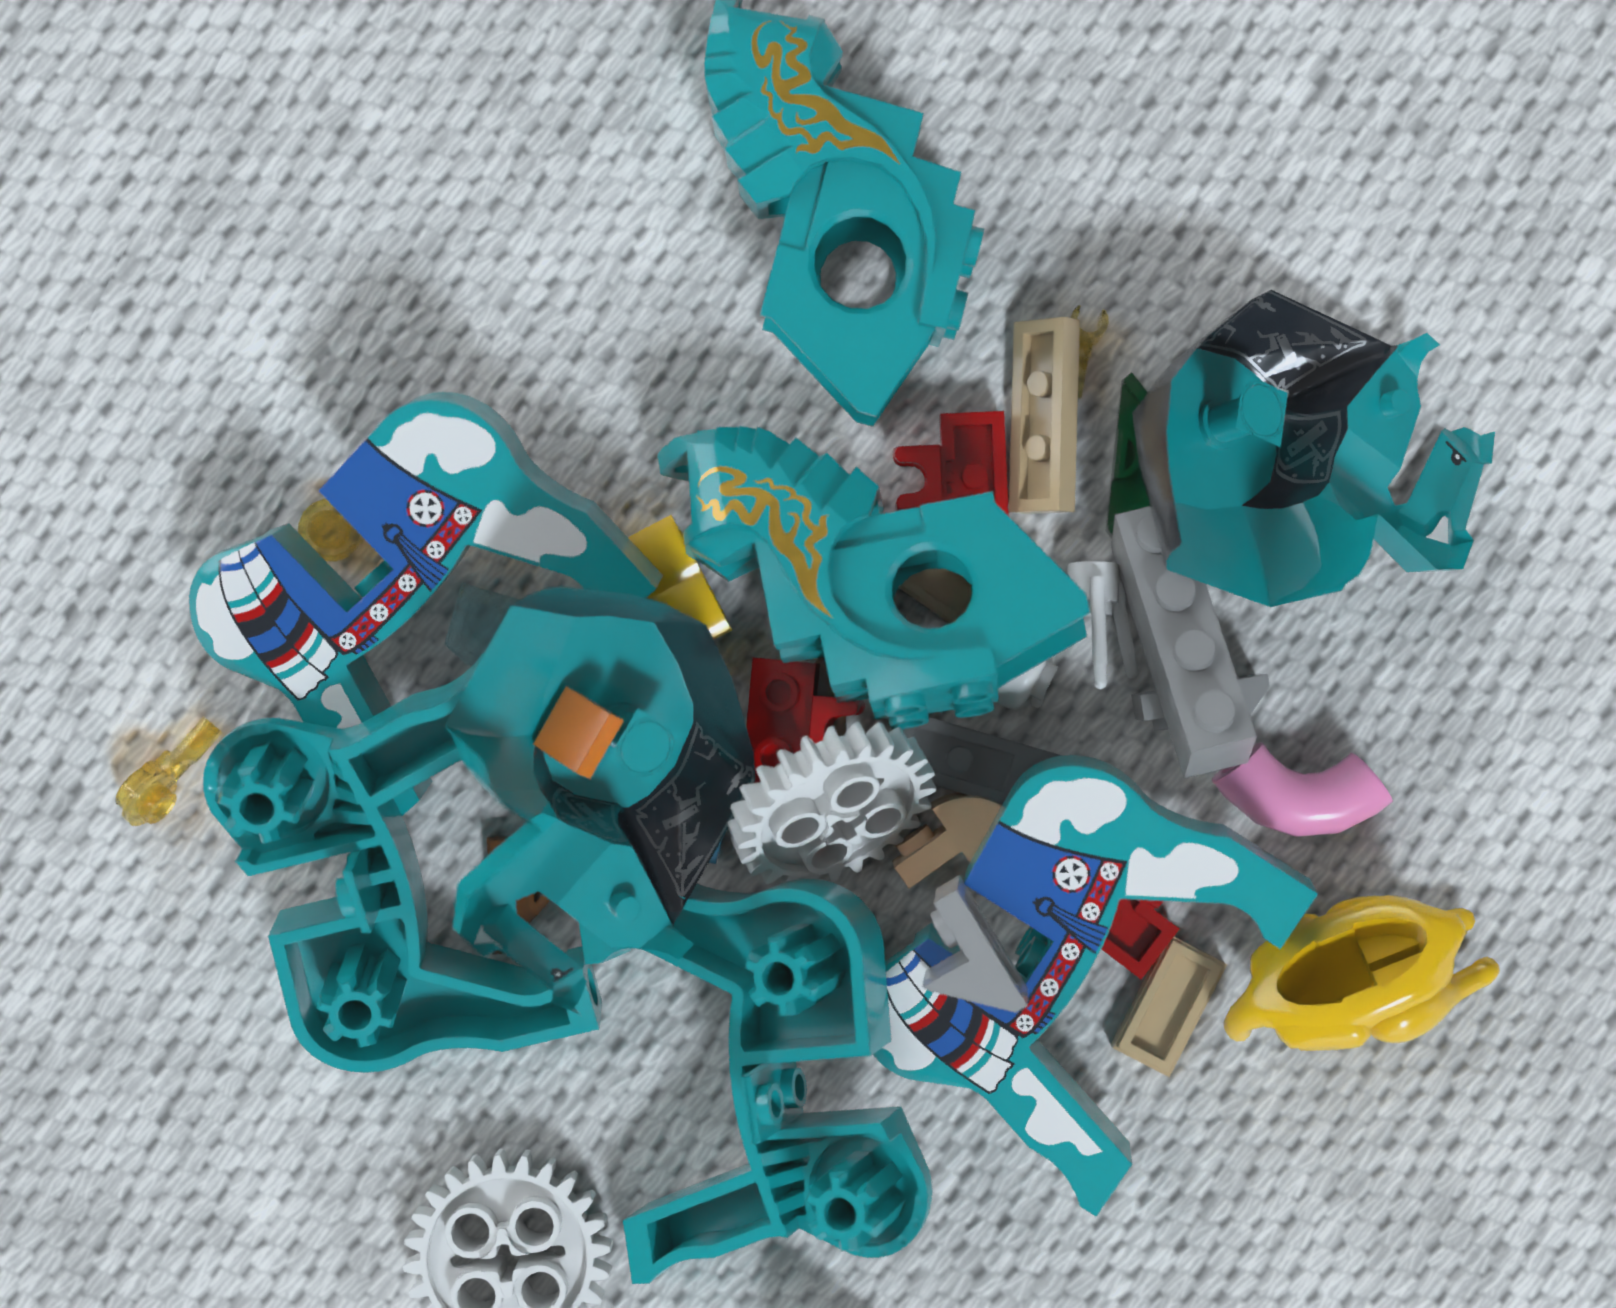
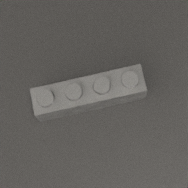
[1111,507,1257,778]

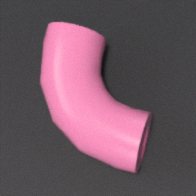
[1212,742,1393,837]

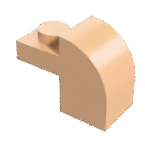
[892,792,1002,889]

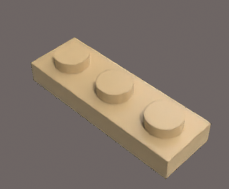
[1009,317,1080,514]

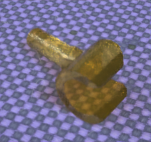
[1070,305,1109,399]

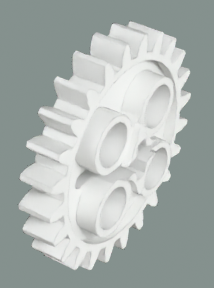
[727,722,936,884]
[403,1149,613,1308]

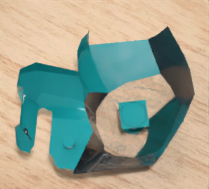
[1132,290,1495,607]
[445,586,756,1016]

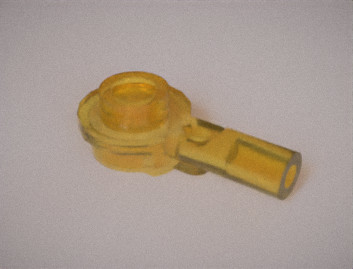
[298,499,364,562]
[115,716,223,826]

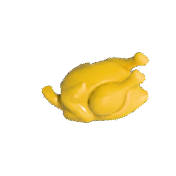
[1223,895,1500,1051]

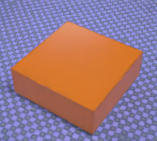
[533,686,624,779]

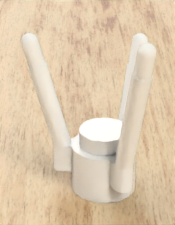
[1031,561,1138,708]

